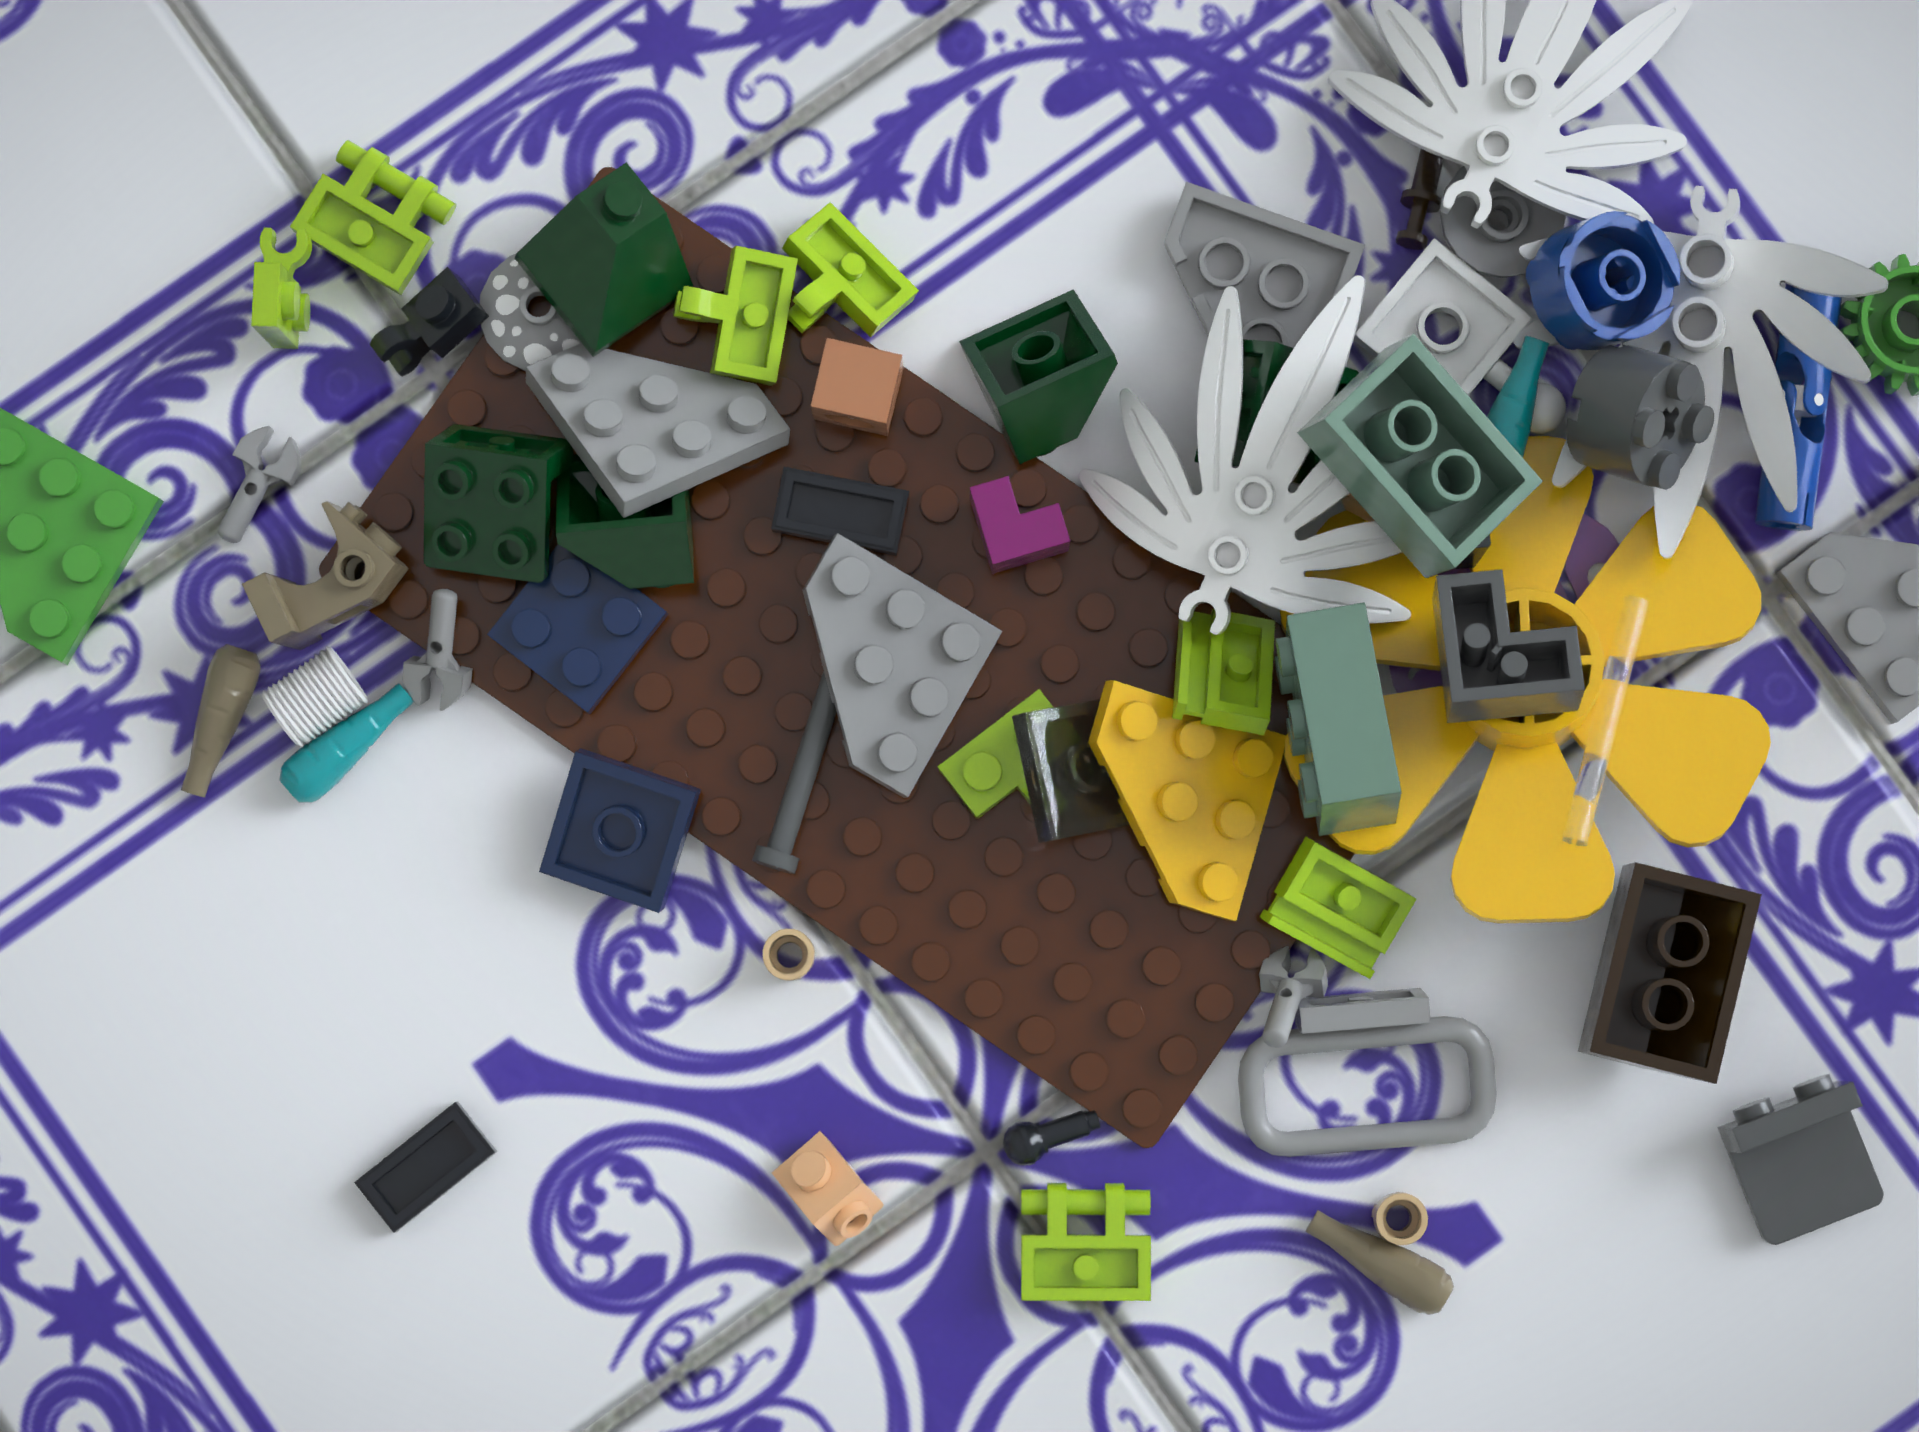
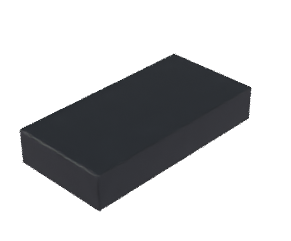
[771,467,909,556]
[354,1102,497,1233]

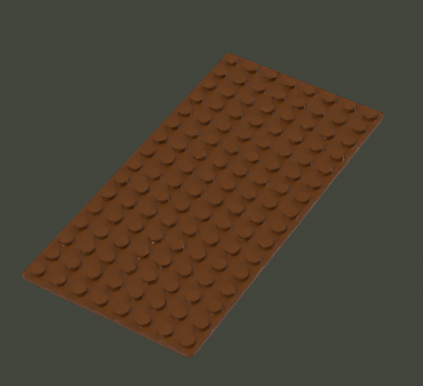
[319,167,1355,1148]

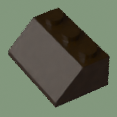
[1578,862,1762,1084]

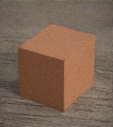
[811,338,903,436]

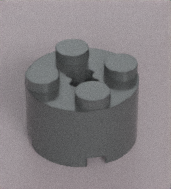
[1566,344,1714,490]

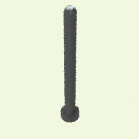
[752,671,837,874]

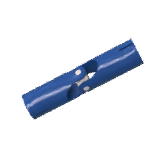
[1755,283,1842,531]

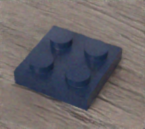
[487,544,668,714]
[539,748,701,913]

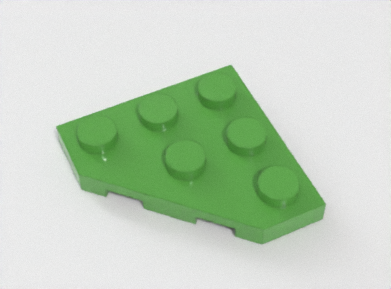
[0,408,164,665]

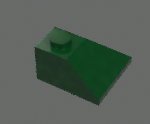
[515,162,693,357]
[959,289,1118,464]
[556,454,694,589]

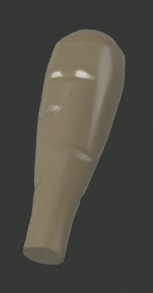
[181,644,261,798]
[1305,1210,1454,1315]

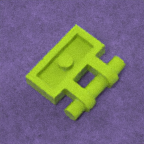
[290,140,456,295]
[1021,1183,1151,1301]

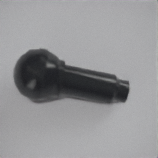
[1003,1110,1100,1166]

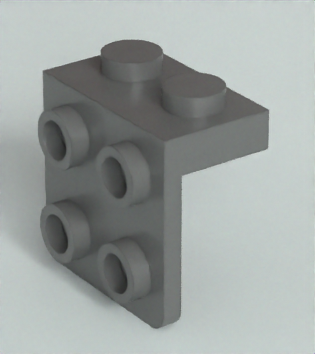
[1717,1074,1884,1245]

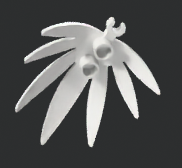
[1328,0,1692,229]
[1513,186,1888,559]
[1079,275,1411,635]

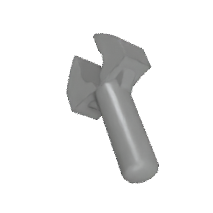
[218,426,302,543]
[402,589,473,711]
[1259,946,1328,1048]

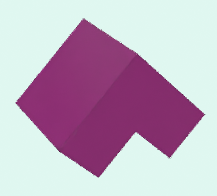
[969,476,1070,574]

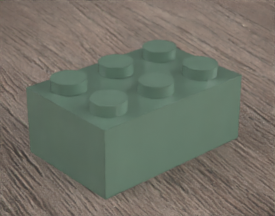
[1297,333,1543,578]
[1275,602,1402,836]

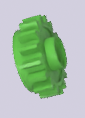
[1840,254,1919,396]

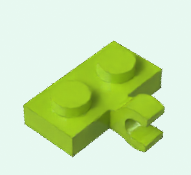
[782,202,919,338]
[251,227,312,349]
[673,245,798,386]
[937,689,1078,824]

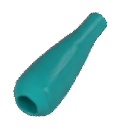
[1487,336,1549,458]
[279,683,414,803]

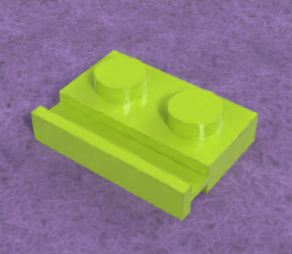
[1172,609,1275,735]
[1259,836,1416,979]

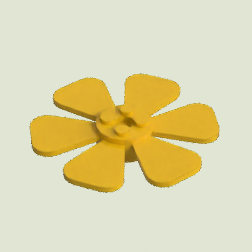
[1280,436,1771,924]

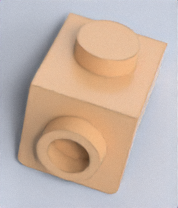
[772,1131,883,1246]

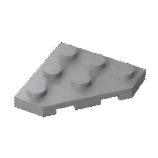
[1164,182,1365,348]
[526,343,790,518]
[1775,532,1919,724]
[802,533,1002,798]

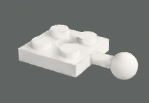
[1354,238,1566,434]

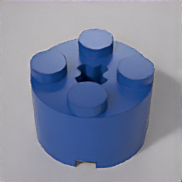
[1526,211,1680,350]

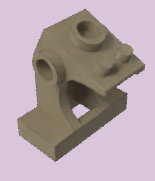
[242,501,409,650]

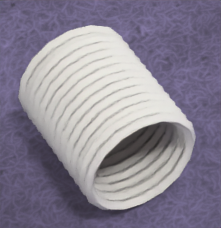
[262,646,367,748]

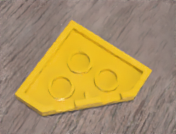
[1088,680,1286,921]

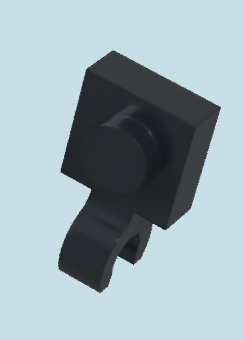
[370,267,489,377]

